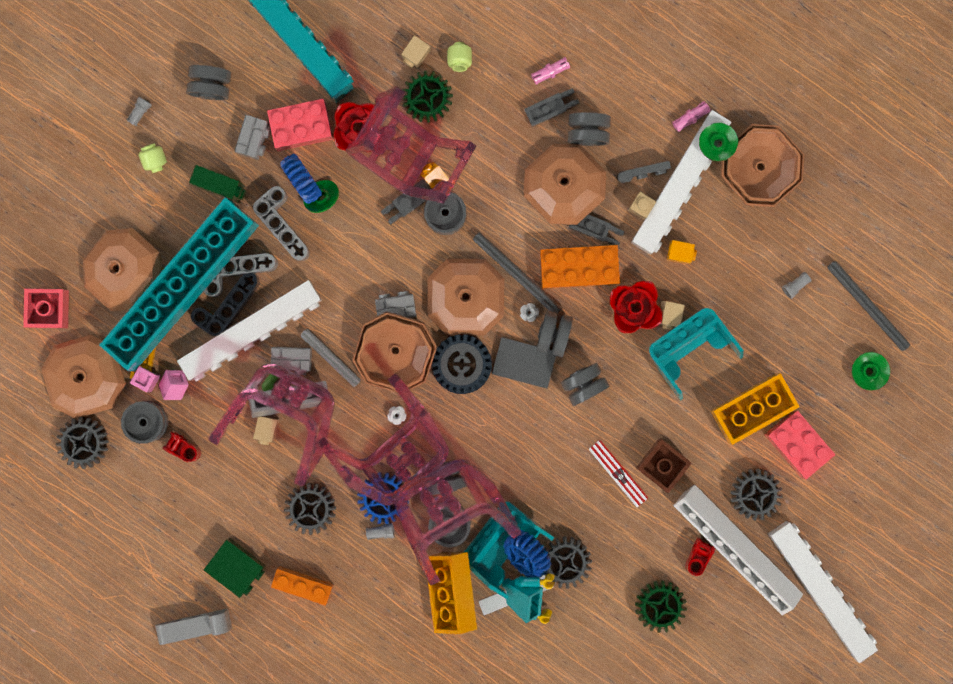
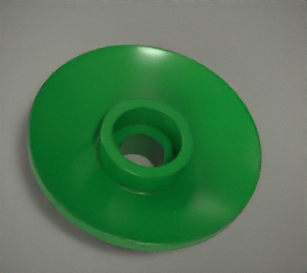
[699,123,738,161]
[303,180,339,213]
[851,352,890,391]

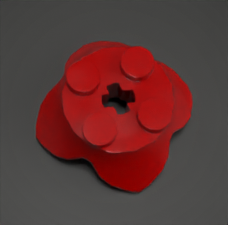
[333,102,383,152]
[610,281,662,333]

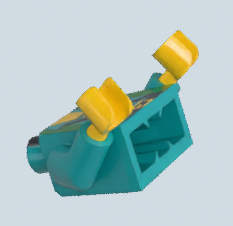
[502,574,555,624]

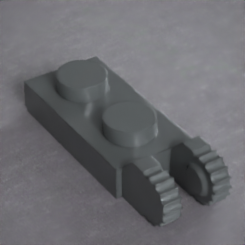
[524,88,580,127]
[616,161,671,183]
[381,179,434,225]
[568,214,624,247]

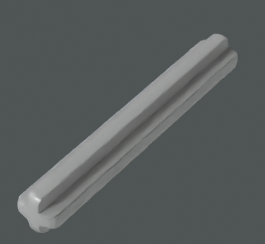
[300,329,361,387]

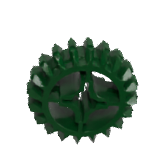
[401,71,453,123]
[635,580,687,633]

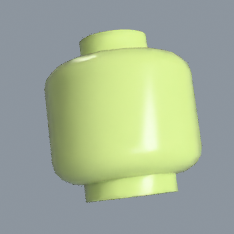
[447,42,472,72]
[138,143,167,173]

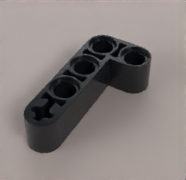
[191,273,260,336]

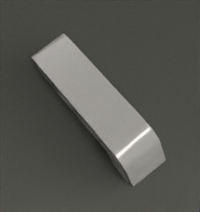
[253,186,310,261]
[204,253,278,297]
[155,609,232,645]

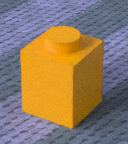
[666,240,697,265]

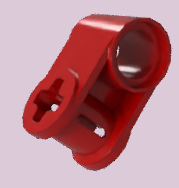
[162,431,201,462]
[685,537,716,576]

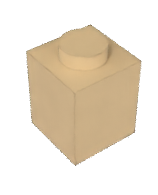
[401,35,431,69]
[628,192,656,220]
[660,301,685,330]
[253,416,279,445]

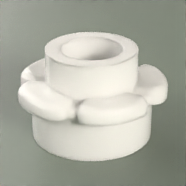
[520,303,539,322]
[387,406,406,425]

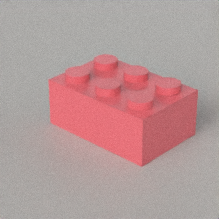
[267,99,334,151]
[764,410,835,480]

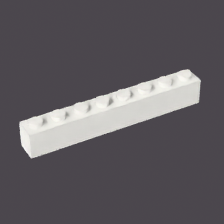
[631,110,731,255]
[177,280,322,382]
[673,485,803,615]
[768,521,878,663]

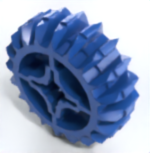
[280,153,321,204]
[357,472,409,524]
[503,530,551,577]

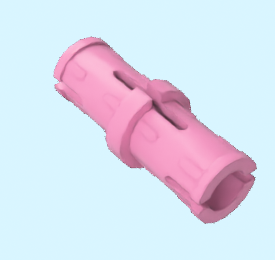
[531,57,570,85]
[672,101,711,132]

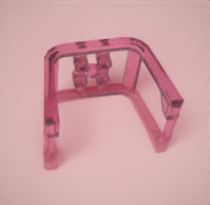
[346,86,477,203]
[208,364,335,486]
[317,374,449,505]
[394,459,521,585]

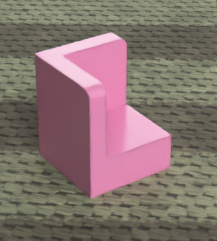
[130,366,160,392]
[159,370,189,400]

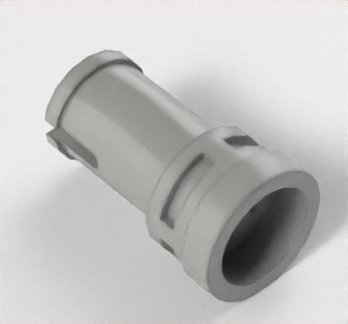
[126,97,152,127]
[782,272,812,299]
[366,523,395,540]

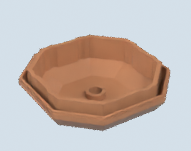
[721,124,805,207]
[524,144,606,225]
[83,228,162,312]
[427,259,504,336]
[352,311,437,394]
[41,335,126,419]

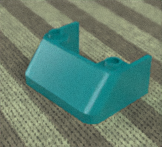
[649,308,744,401]
[464,501,554,599]

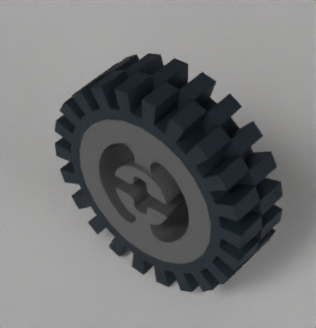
[432,335,492,394]

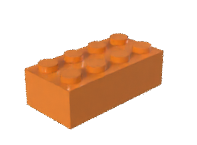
[540,245,620,289]

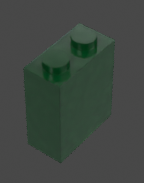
[189,165,246,203]
[203,537,266,598]

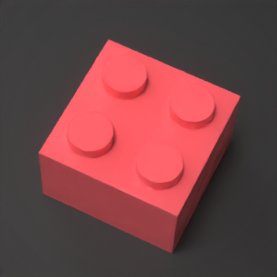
[23,289,69,329]

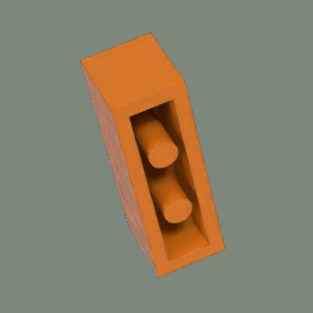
[271,566,334,606]

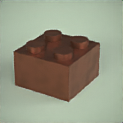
[636,438,692,493]

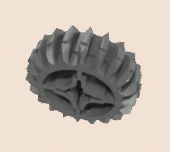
[56,417,109,469]
[730,468,783,521]
[284,483,336,535]
[544,536,592,589]

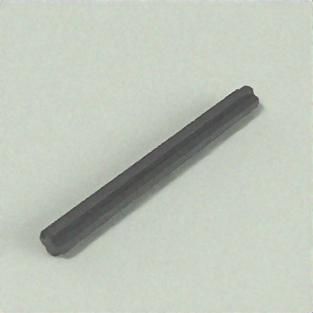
[473,233,562,315]
[827,261,910,351]

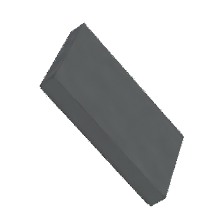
[492,337,556,389]

